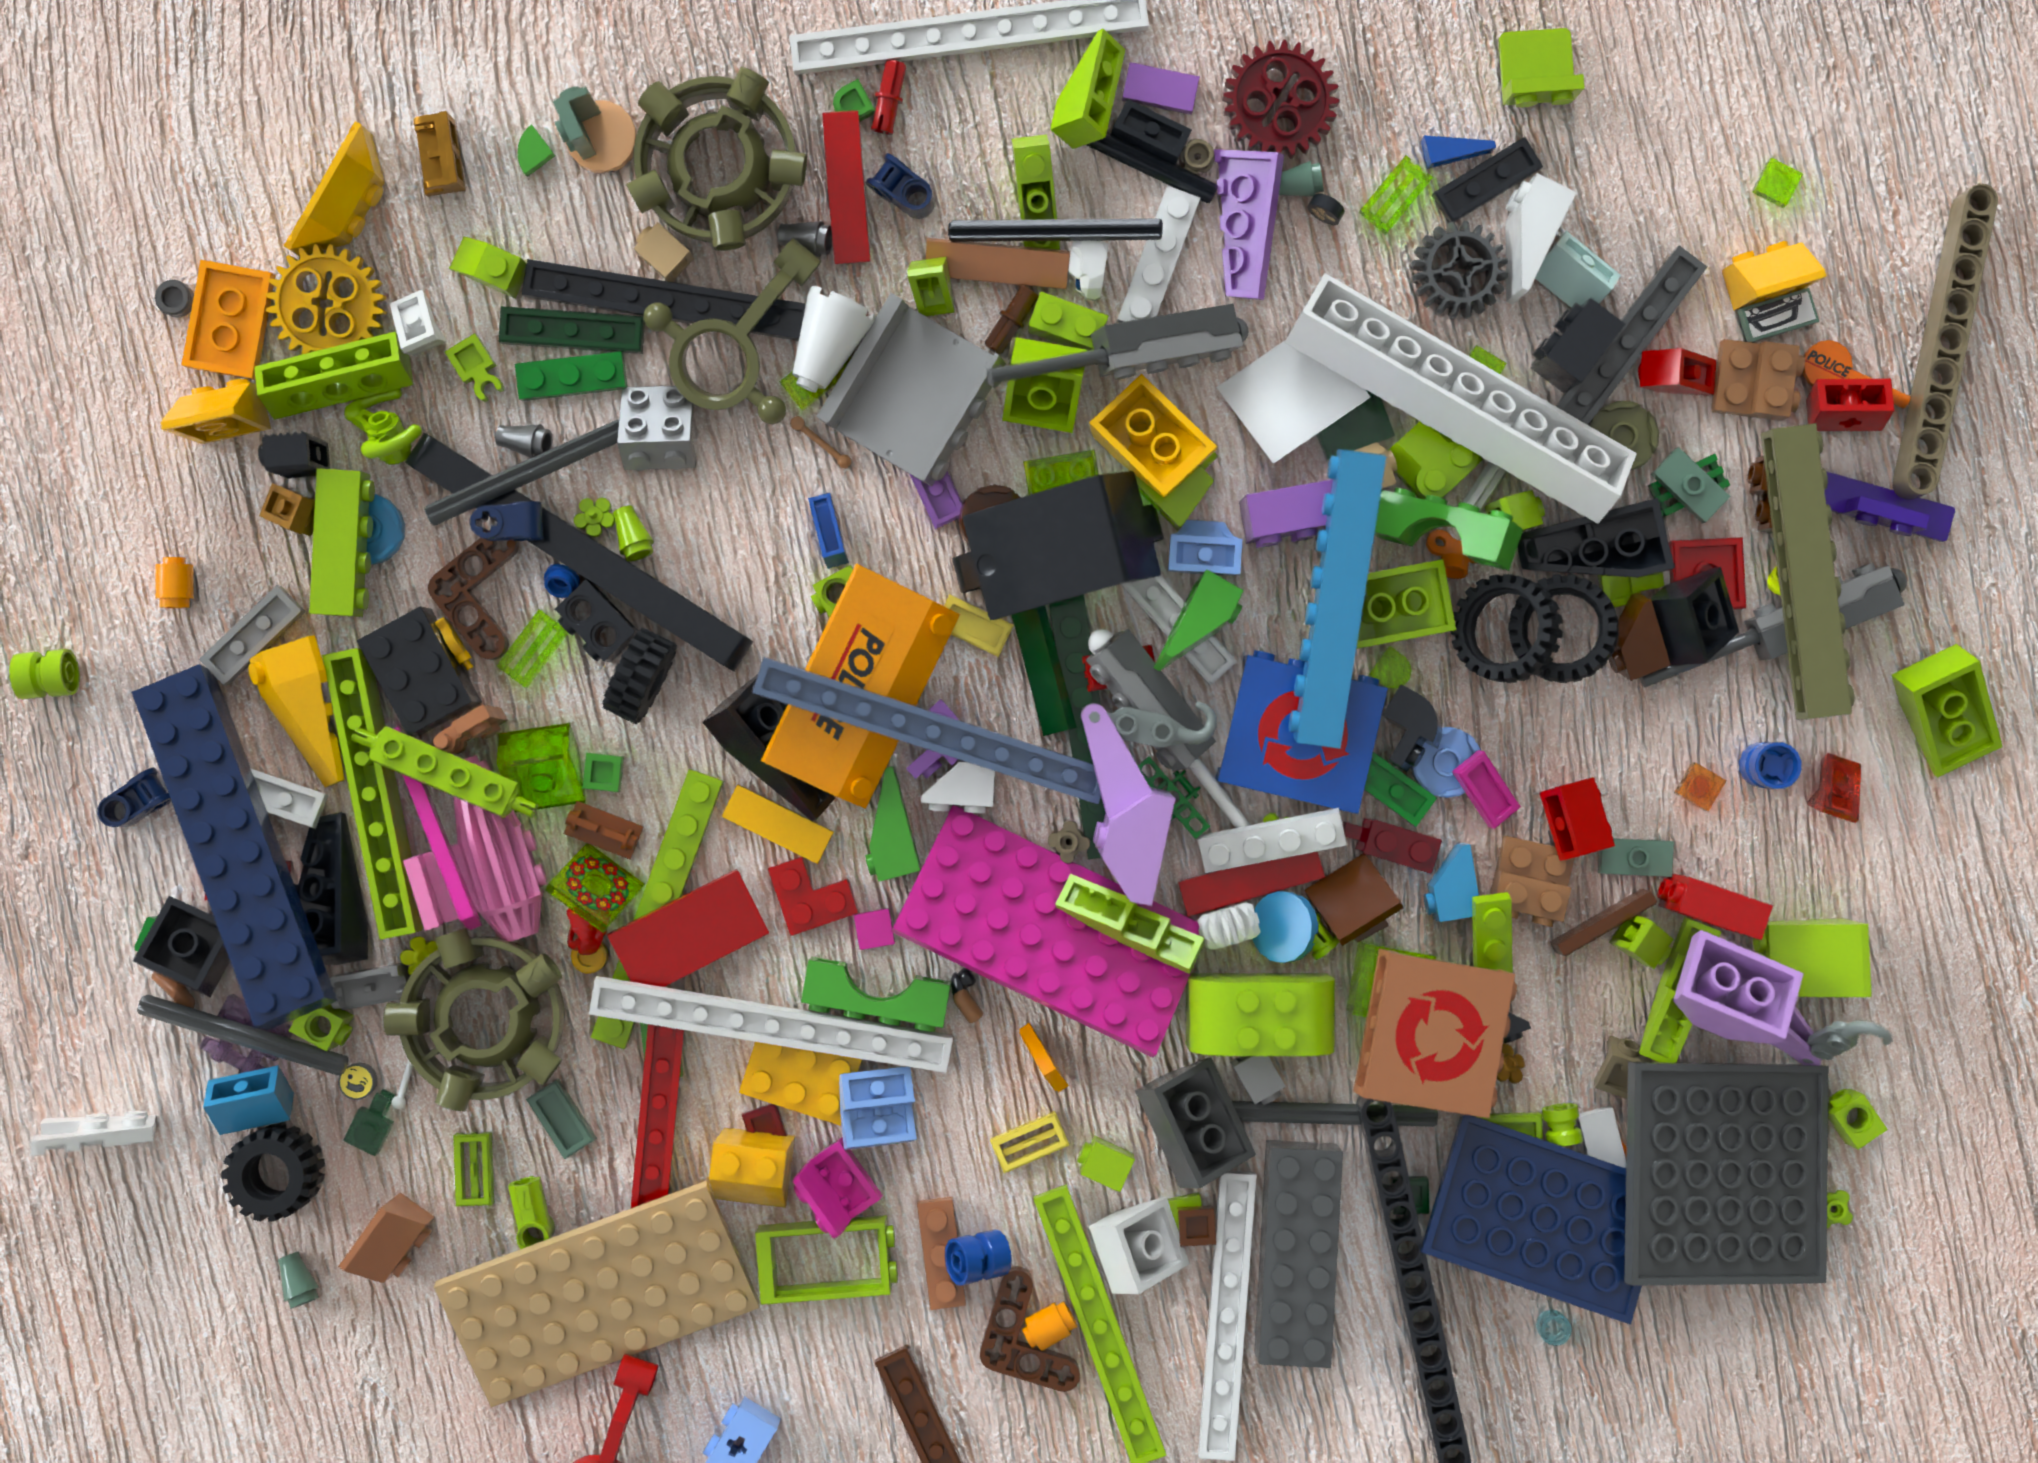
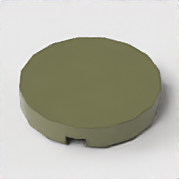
[1588,400,1659,471]

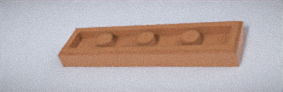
[925,238,1070,289]

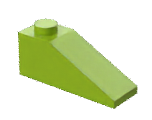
[1050,29,1126,149]

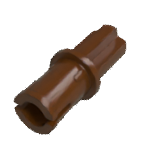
[985,285,1039,355]

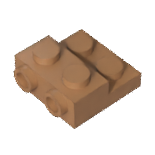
[1711,339,1805,421]
[1490,835,1574,927]

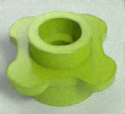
[1827,1190,1853,1228]

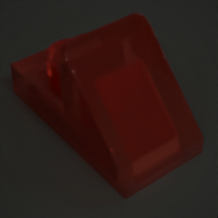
[1807,753,1861,823]

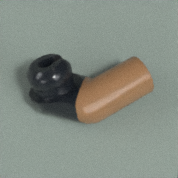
[950,968,983,1023]

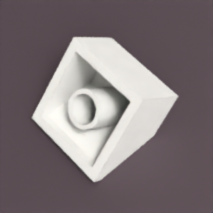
[1089,1197,1190,1294]

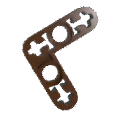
[428,530,520,660]
[980,1266,1080,1392]

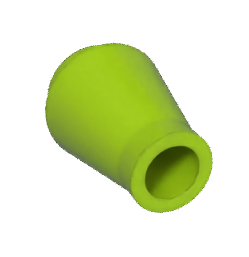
[613,505,654,562]

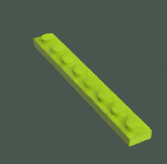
[591,769,724,1050]
[1033,1184,1167,1463]

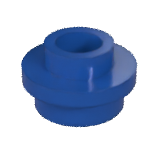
[544,564,580,598]

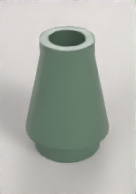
[1279,161,1324,197]
[278,1252,319,1309]

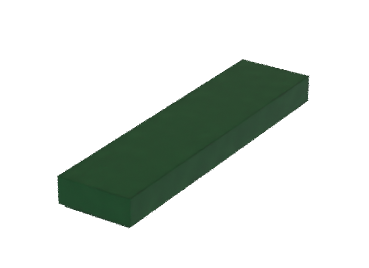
[498,306,645,354]
[1012,606,1077,736]

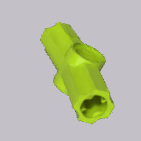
[508,1176,555,1249]

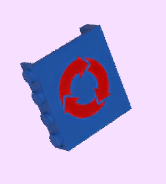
[1215,650,1388,814]

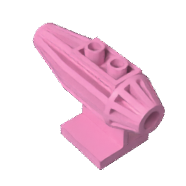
[403,755,548,942]

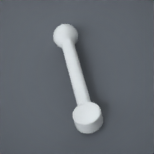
[392,1059,413,1110]

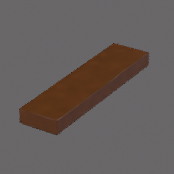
[875,1345,963,1463]

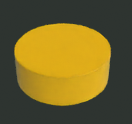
[571,941,608,974]

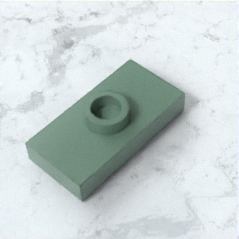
[1651,447,1731,524]
[1598,838,1674,877]

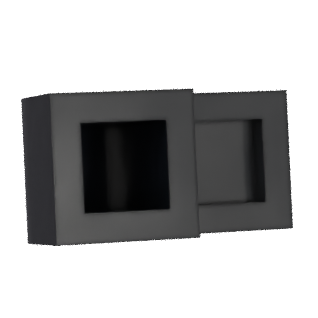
[1383,684,1442,773]

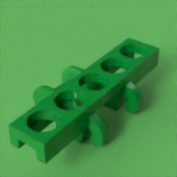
[1138,756,1210,839]

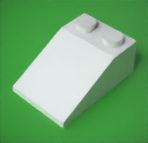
[1505,173,1577,305]

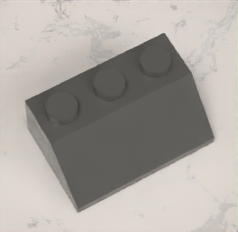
[1135,1057,1256,1189]

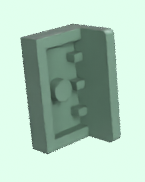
[552,86,601,160]

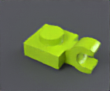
[1598,572,1665,608]

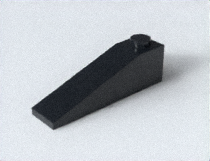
[1517,498,1675,578]
[702,674,835,821]
[294,812,368,965]

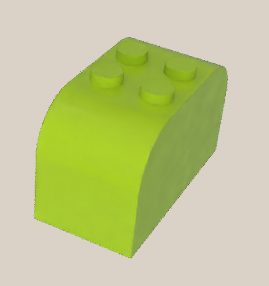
[1185,973,1335,1056]

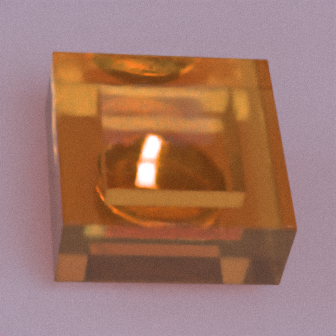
[1674,762,1727,811]

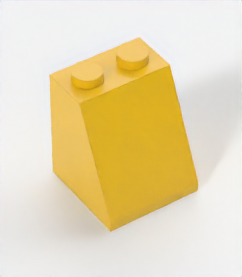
[709,1127,795,1208]

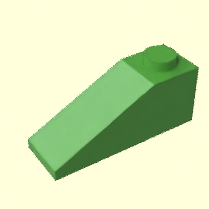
[1154,569,1244,671]
[865,766,922,882]

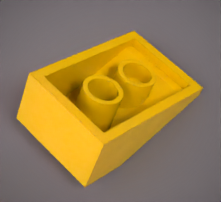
[1089,373,1217,498]
[160,379,271,444]

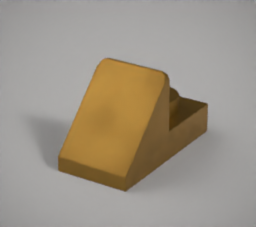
[259,483,315,536]

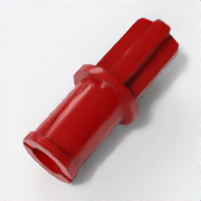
[871,60,906,135]

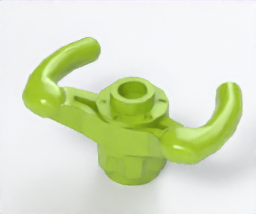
[344,389,422,465]

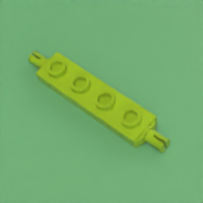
[352,726,538,818]

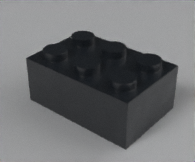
[357,606,482,736]

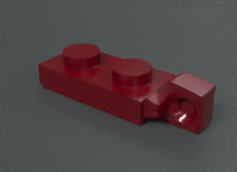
[1343,818,1442,874]

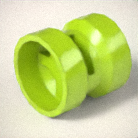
[1542,1103,1583,1146]

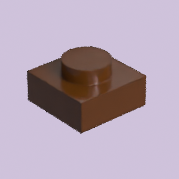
[1177,1206,1216,1247]

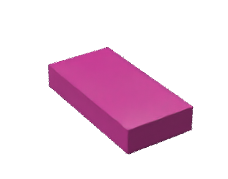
[1452,750,1521,829]

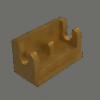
[413,111,466,197]

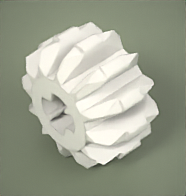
[1197,902,1261,950]

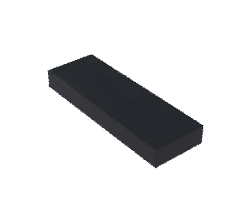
[1432,137,1543,223]

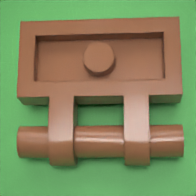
[434,704,508,754]

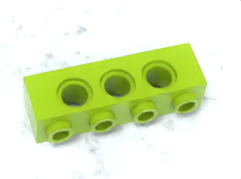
[254,331,414,420]

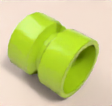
[9,649,80,700]

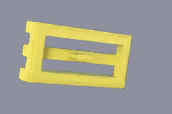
[990,1111,1070,1174]

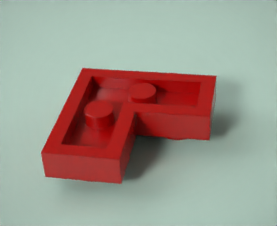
[768,857,859,936]

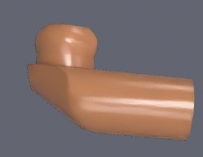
[151,972,195,1008]

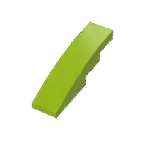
[1055,874,1205,974]
[1639,917,1721,1063]

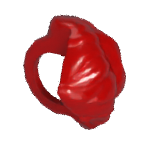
[567,900,609,955]

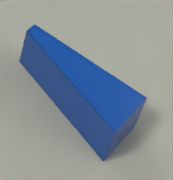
[1420,135,1496,169]
[808,493,849,569]

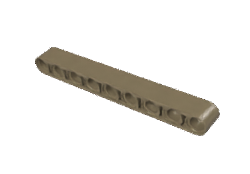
[1893,184,1998,500]

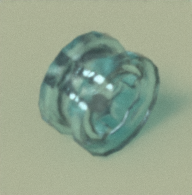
[1536,1309,1572,1346]

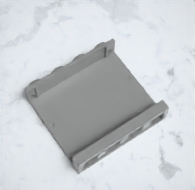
[817,293,1006,487]

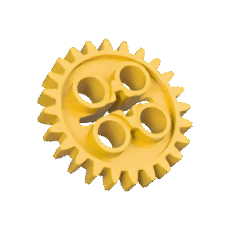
[265,244,387,354]

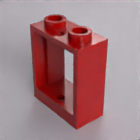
[1657,873,1773,940]

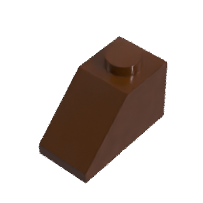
[1608,592,1671,681]

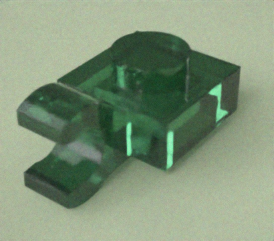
[343,1089,396,1156]

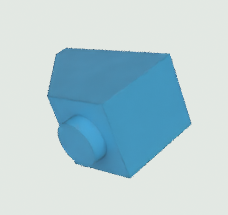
[1424,843,1479,922]

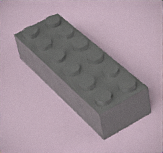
[1254,1140,1343,1368]

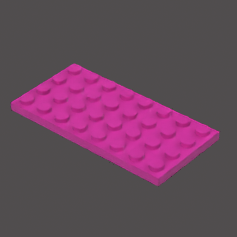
[891,805,1200,1058]

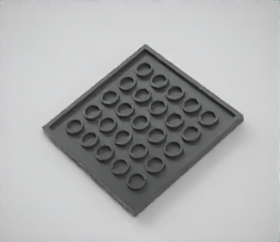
[1625,1062,1829,1286]

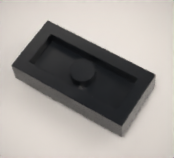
[1111,99,1192,165]

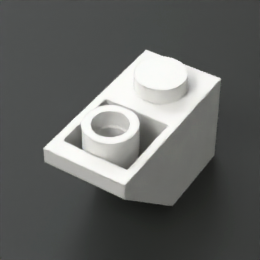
[921,761,995,813]

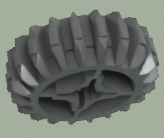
[1410,221,1508,319]

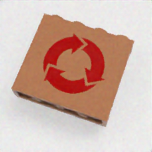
[1353,948,1517,1118]

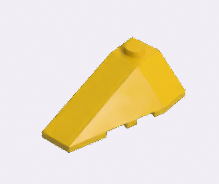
[248,635,344,788]

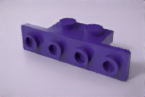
[1825,471,1955,542]

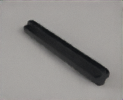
[1086,132,1217,203]

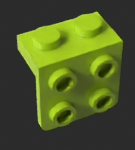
[1498,28,1585,108]

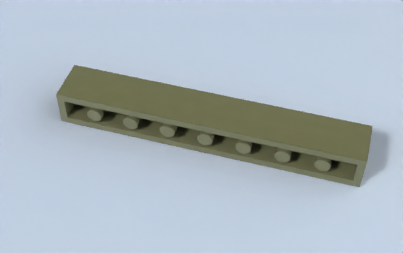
[1761,423,1855,720]

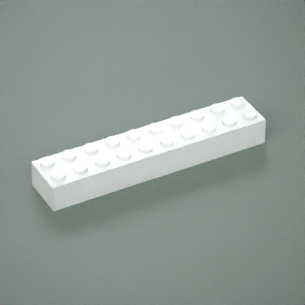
[1285,273,1637,524]

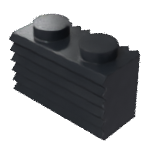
[258,431,330,479]

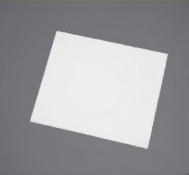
[1216,341,1371,464]

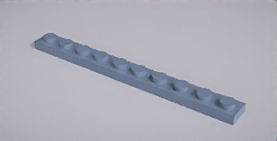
[752,657,1101,804]

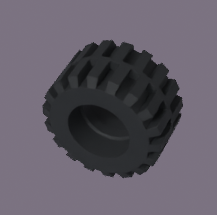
[221,1124,325,1222]

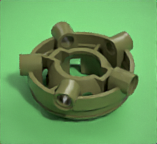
[626,67,807,251]
[383,928,565,1111]

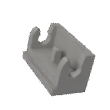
[329,963,410,1010]

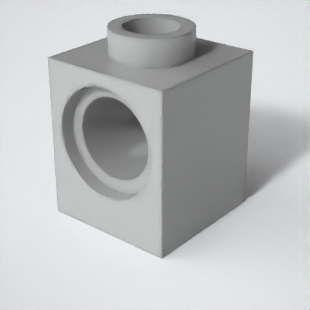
[1230,1056,1286,1105]

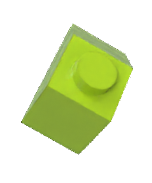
[449,236,527,299]
[1484,489,1545,531]
[1609,915,1674,969]

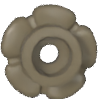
[1180,139,1214,174]

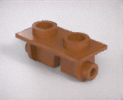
[564,801,644,860]

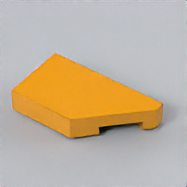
[1019,1023,1069,1093]

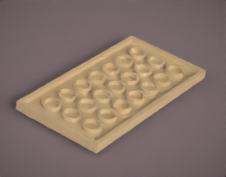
[434,1181,760,1407]

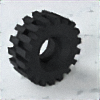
[602,628,677,725]

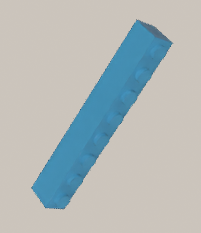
[1289,449,1386,748]

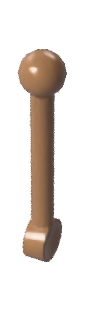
[790,416,851,469]

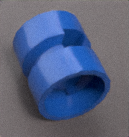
[1739,742,1802,789]
[945,1229,1012,1286]

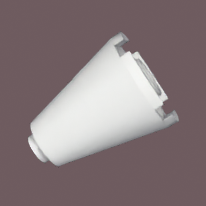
[792,286,876,393]

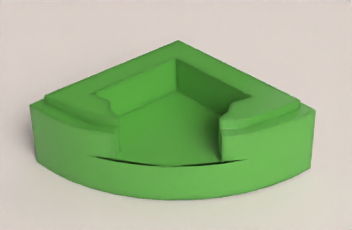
[517,124,555,177]

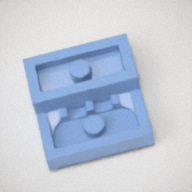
[839,1067,917,1150]

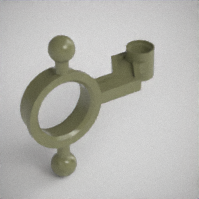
[643,238,821,425]

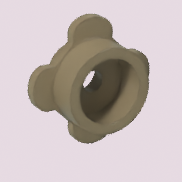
[1048,820,1090,863]

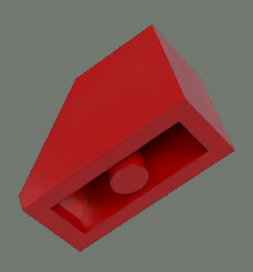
[1638,348,1717,396]

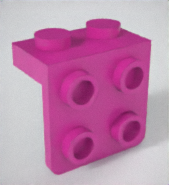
[793,1137,883,1239]

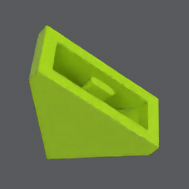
[907,256,955,316]

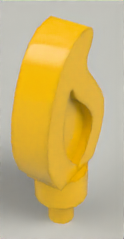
[435,617,473,671]

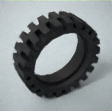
[1450,574,1563,683]
[1508,574,1619,683]

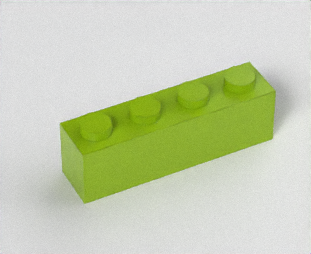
[309,468,375,617]

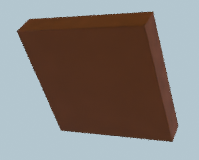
[1304,853,1403,946]

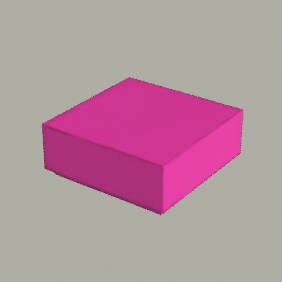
[854,908,895,950]

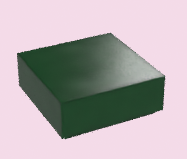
[1391,1176,1429,1215]

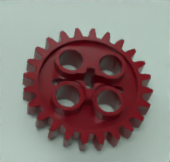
[1222,40,1340,159]

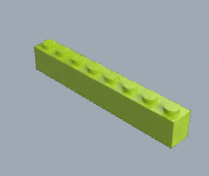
[322,648,424,940]

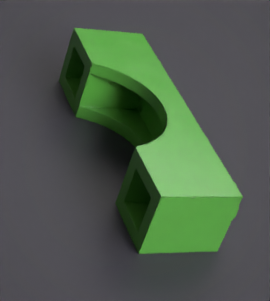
[1374,487,1523,571]
[801,956,951,1032]

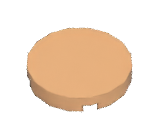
[565,100,637,174]

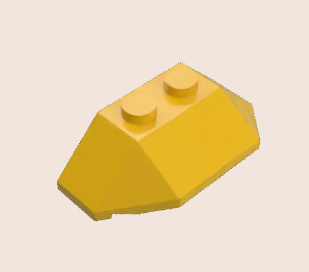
[284,121,385,256]

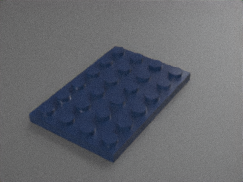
[1420,1114,1642,1325]

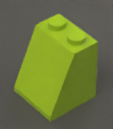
[1753,918,1872,997]

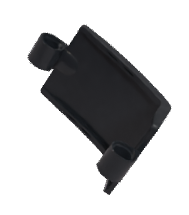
[952,471,1164,620]

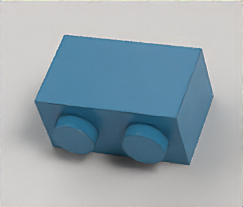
[203,1065,294,1135]

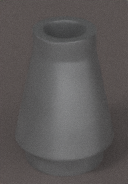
[777,221,833,257]
[495,424,553,458]

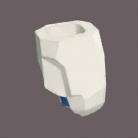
[1068,241,1109,301]

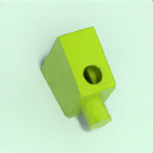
[1135,452,1218,531]

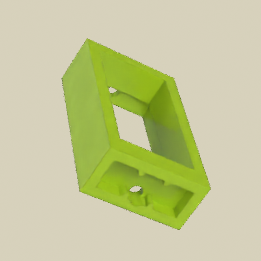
[755,1215,898,1305]

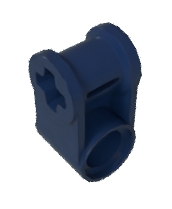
[865,153,935,219]
[470,501,544,541]
[97,767,171,827]

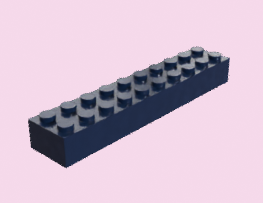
[131,664,338,1030]

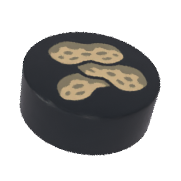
[1307,193,1345,225]

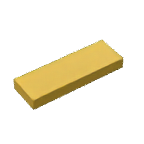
[721,784,834,864]

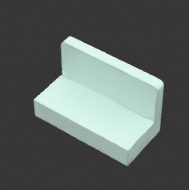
[1535,231,1621,307]

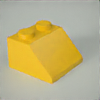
[1722,241,1827,311]

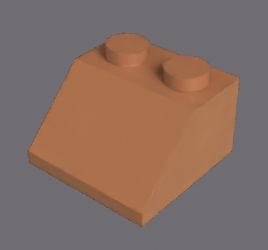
[338,1192,435,1283]

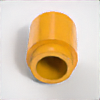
[155,557,194,609]
[1022,1301,1078,1351]

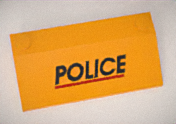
[761,563,960,809]

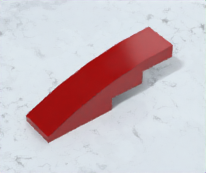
[822,110,871,264]

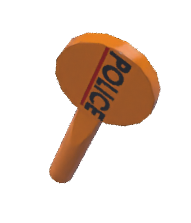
[1802,340,1911,409]

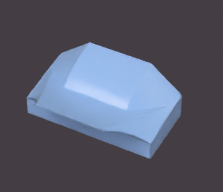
[1168,520,1243,575]

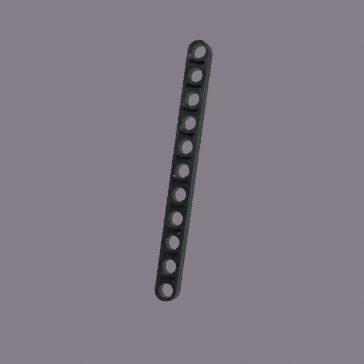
[405,432,753,672]
[1357,1095,1471,1463]

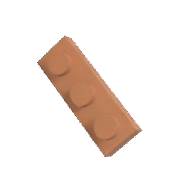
[917,1196,966,1310]

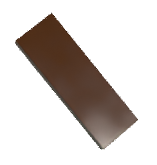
[1550,889,1657,956]

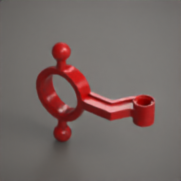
[573,1354,659,1463]

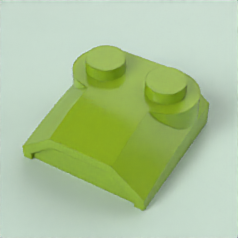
[1387,421,1483,500]

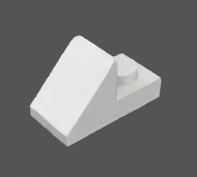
[390,290,446,356]

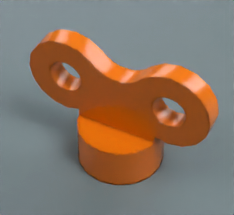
[1426,529,1477,579]

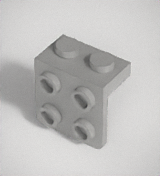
[617,386,696,471]

